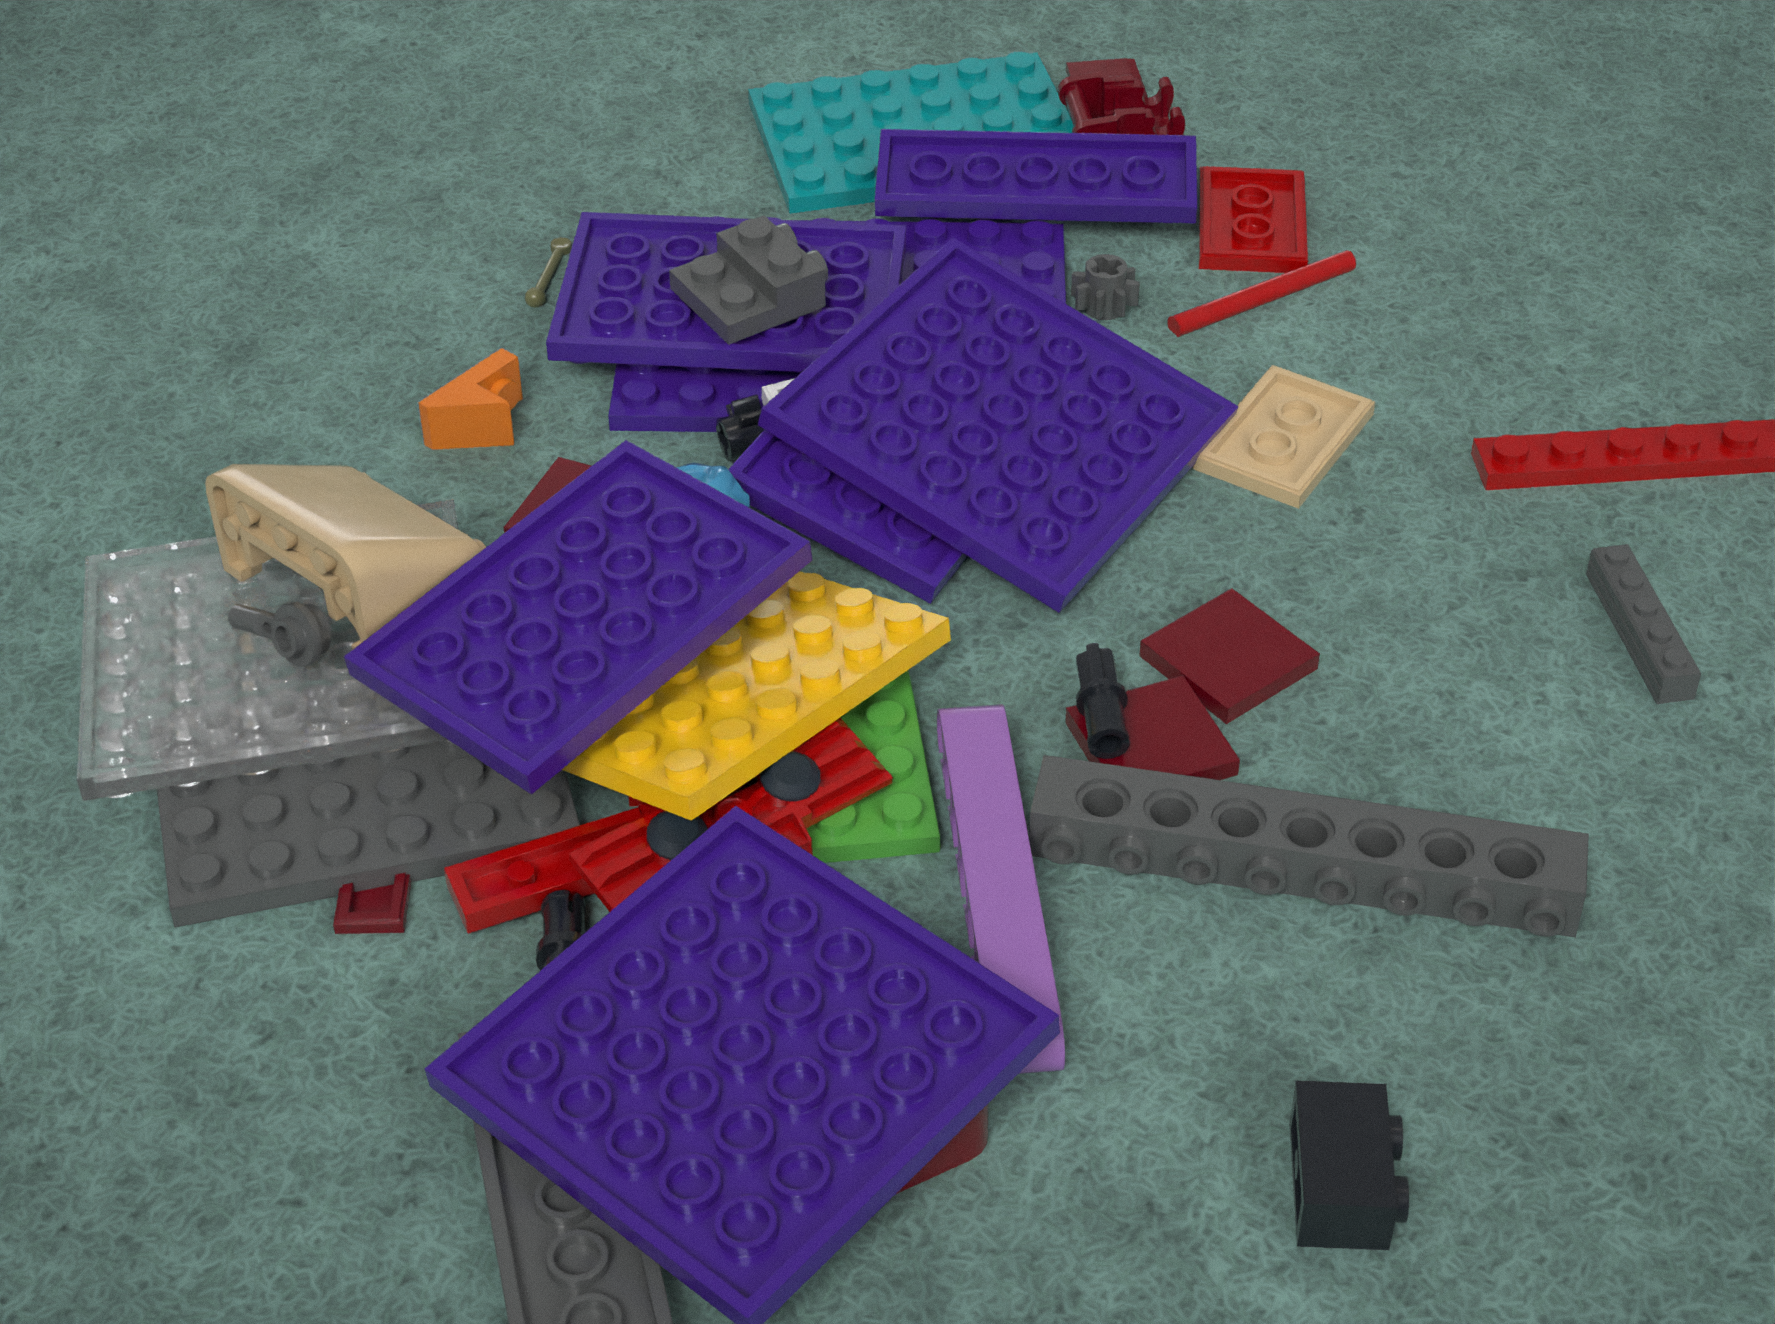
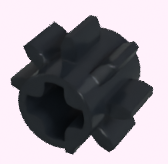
[716,394,764,461]

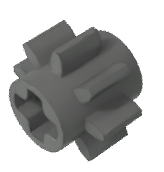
[1071,254,1140,320]

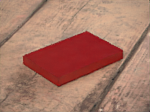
[1199,166,1308,273]

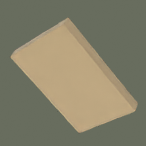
[1193,365,1375,509]

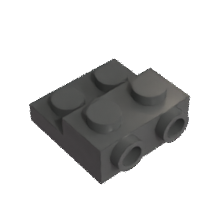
[669,216,828,344]

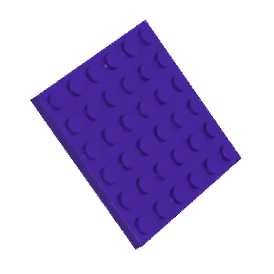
[758,237,1239,613]
[424,806,1060,1324]

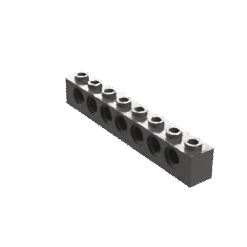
[1029,755,1589,938]

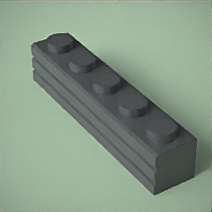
[1586,544,1701,704]

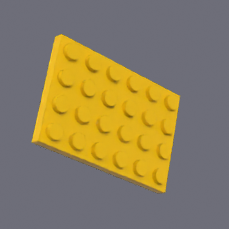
[562,571,951,821]

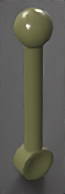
[525,237,572,307]

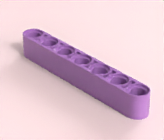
[937,704,1065,1074]

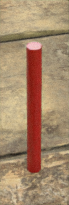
[1167,250,1356,337]

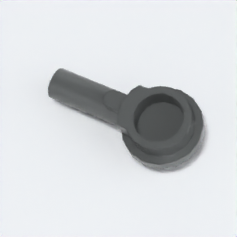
[228,602,331,667]

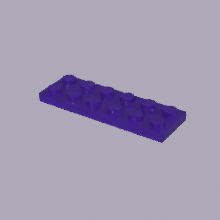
[875,129,1197,223]

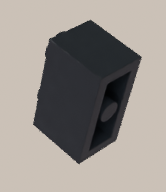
[1289,1080,1409,1250]

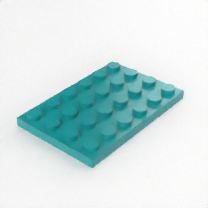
[748,52,1074,214]

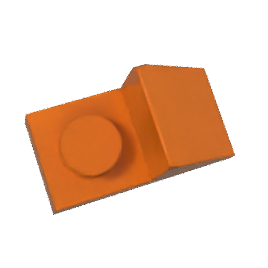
[418,348,523,450]

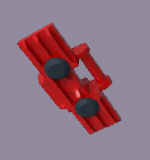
[569,718,893,912]

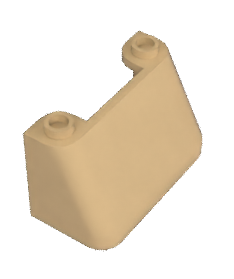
[205,464,486,650]

